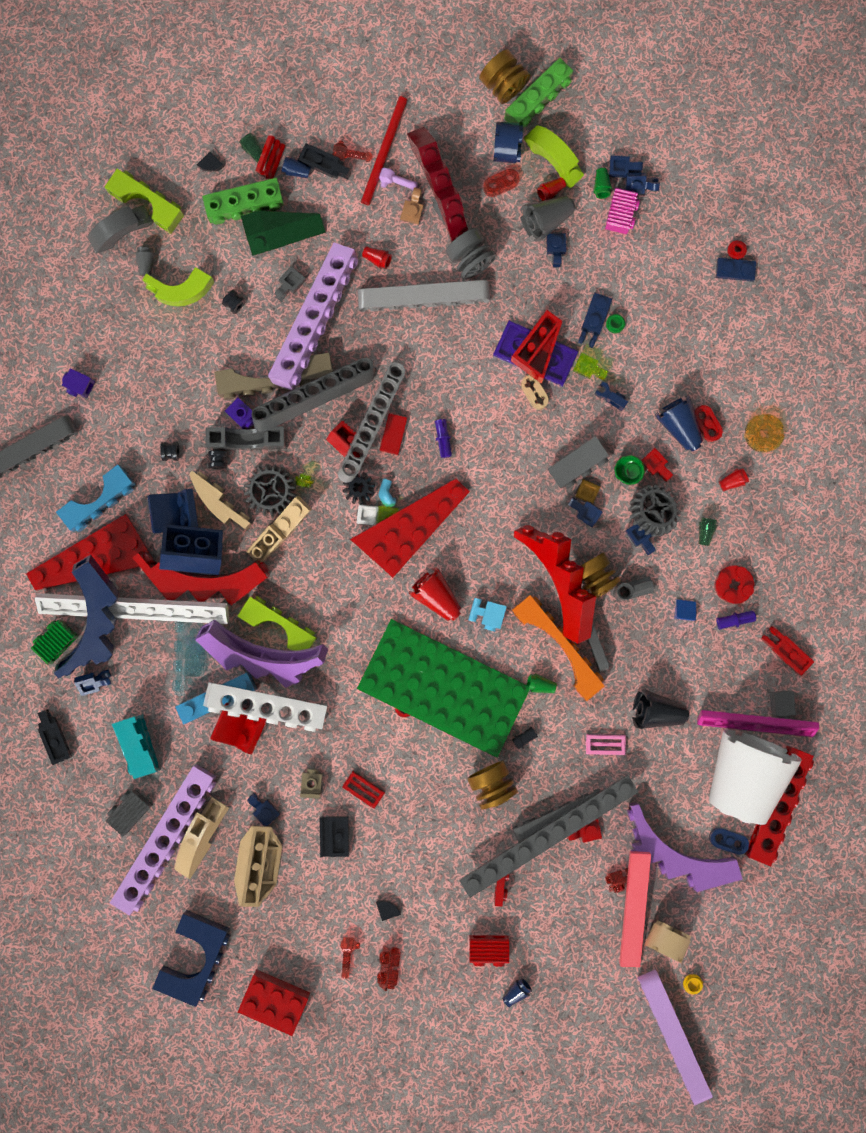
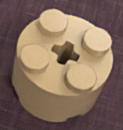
[644,920,691,963]

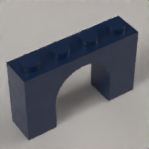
[152,910,231,1007]

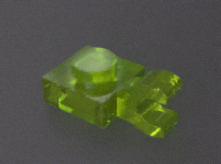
[573,352,609,381]

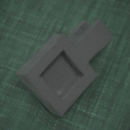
[274,266,306,302]

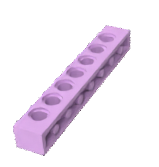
[268,242,358,391]
[110,764,216,916]

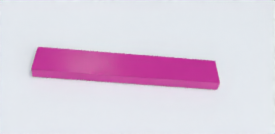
[697,710,819,737]

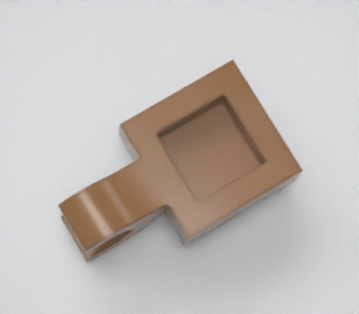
[400,187,424,225]

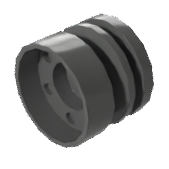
[445,228,497,279]

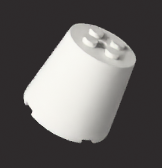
[709,729,802,825]

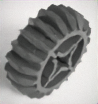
[244,464,296,517]
[628,485,681,537]

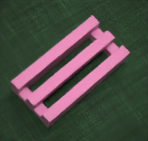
[586,734,626,755]

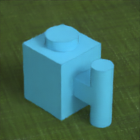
[468,598,507,632]

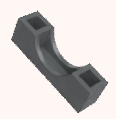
[206,426,287,450]

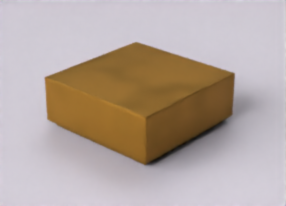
[575,479,600,504]

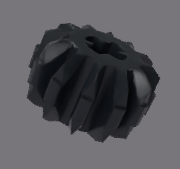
[342,472,375,505]

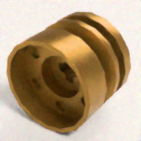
[479,49,531,104]
[581,552,621,598]
[467,761,518,810]

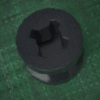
[222,289,246,314]
[160,442,179,461]
[208,451,228,469]

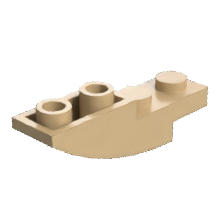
[190,471,252,530]
[246,496,312,563]
[175,798,229,879]

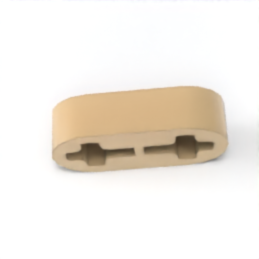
[521,375,549,410]

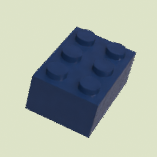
[159,524,223,575]

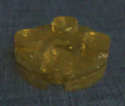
[744,414,784,453]

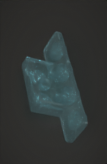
[172,621,205,696]

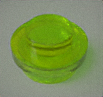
[295,473,314,488]

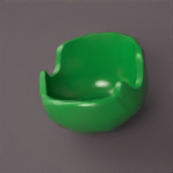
[614,455,646,485]

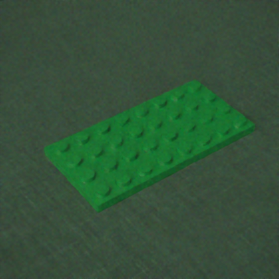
[357,619,529,758]

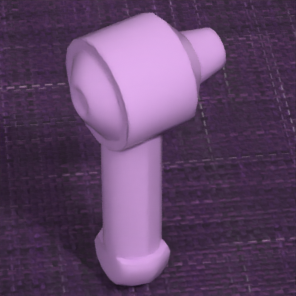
[379,168,418,190]

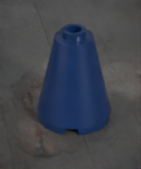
[655,395,703,452]

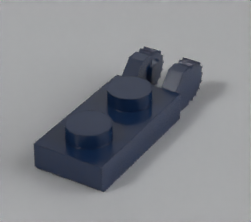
[578,292,612,348]

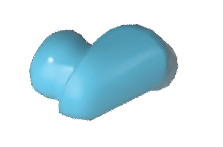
[378,479,396,507]

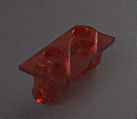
[605,868,628,893]
[377,946,401,991]

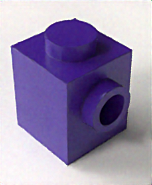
[62,368,95,398]
[225,398,254,429]

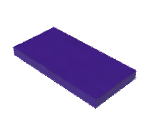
[493,320,579,387]

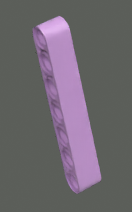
[637,969,713,1106]

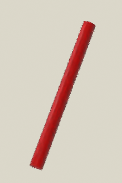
[361,96,408,206]

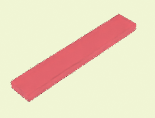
[619,851,651,967]

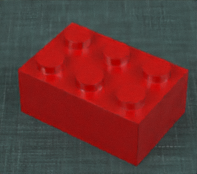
[237,969,310,1036]

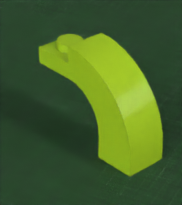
[524,125,584,188]
[142,267,214,306]

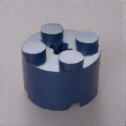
[493,122,523,163]

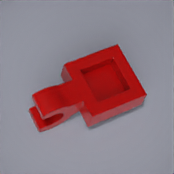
[641,448,673,482]
[567,819,602,843]

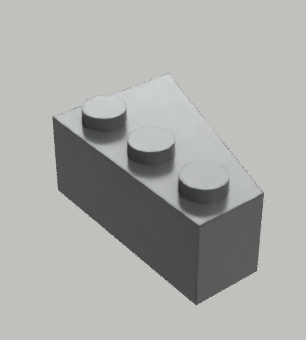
[548,435,613,489]

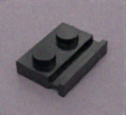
[319,816,349,857]

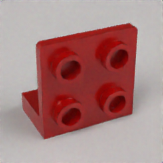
[210,703,267,755]

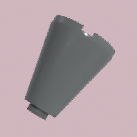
[520,196,575,242]

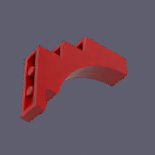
[133,551,270,606]

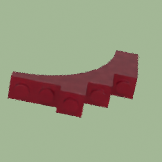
[407,127,468,243]

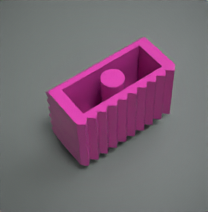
[605,188,640,234]

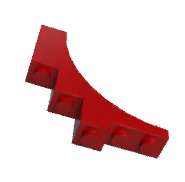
[514,525,596,644]

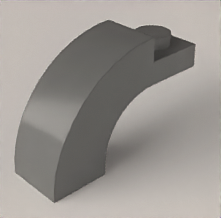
[87,205,153,253]

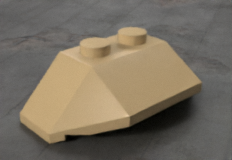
[234,826,282,907]

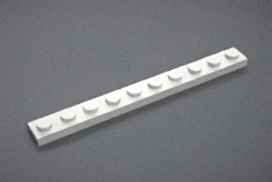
[35,593,229,624]

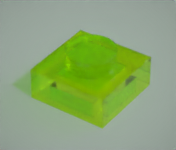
[376,506,398,524]

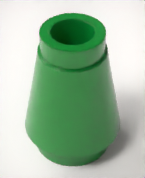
[593,168,613,199]
[526,673,557,694]

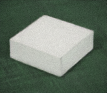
[356,504,378,526]

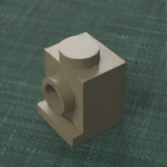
[300,768,323,799]

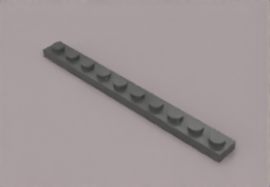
[459,775,639,898]

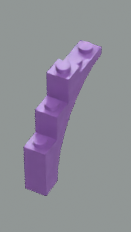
[195,620,328,688]
[627,802,742,892]

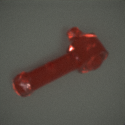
[332,141,373,162]
[340,937,360,979]

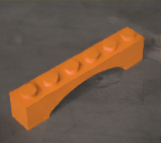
[511,595,605,701]

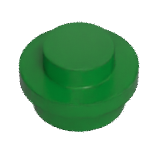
[606,314,625,334]

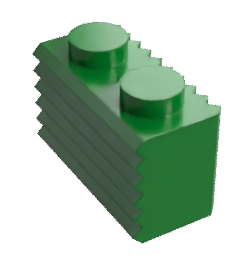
[31,620,79,665]

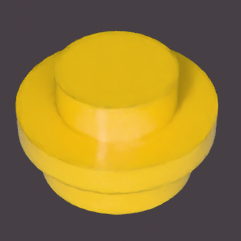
[683,974,703,995]

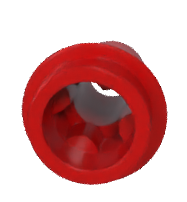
[537,177,566,201]
[362,246,392,269]
[718,468,749,492]

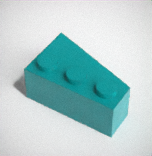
[112,714,160,779]

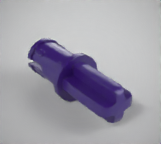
[434,419,452,458]
[716,611,756,630]

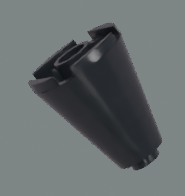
[632,689,690,729]

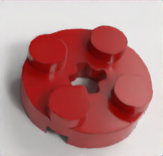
[714,565,754,604]

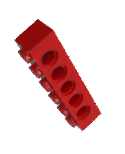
[744,746,814,867]

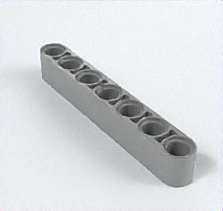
[357,280,490,312]
[338,362,405,483]

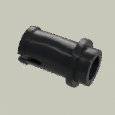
[512,727,538,749]

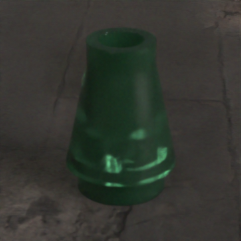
[239,133,263,164]
[698,517,718,546]

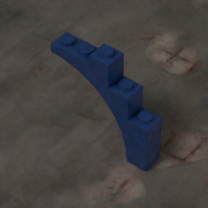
[54,554,119,679]

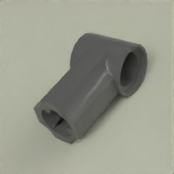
[613,576,654,602]

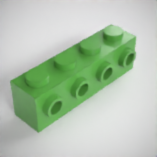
[504,58,573,128]
[202,178,284,225]

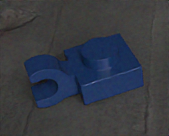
[609,155,643,178]
[625,173,660,194]
[546,233,566,268]
[595,382,628,411]
[568,497,603,527]
[625,524,656,555]
[74,670,111,696]
[247,793,281,826]

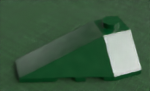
[241,210,326,256]

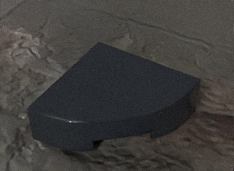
[196,152,224,171]
[376,900,401,921]

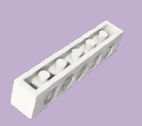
[203,682,327,732]

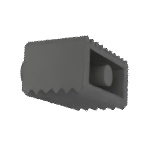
[106,789,153,837]

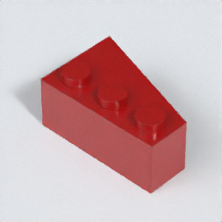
[511,310,563,384]

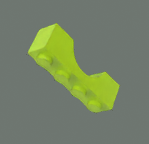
[104,169,184,234]
[237,596,317,651]

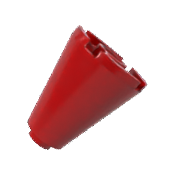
[408,567,461,621]

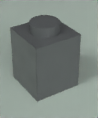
[770,691,796,719]

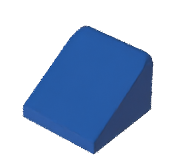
[674,599,696,621]

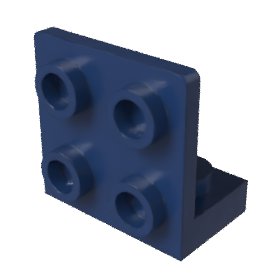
[147,489,198,534]

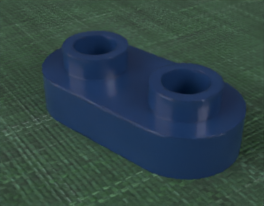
[709,827,749,855]

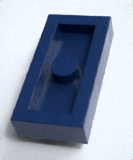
[715,258,756,282]

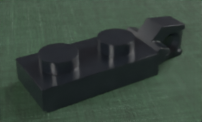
[298,143,351,180]
[38,709,72,765]

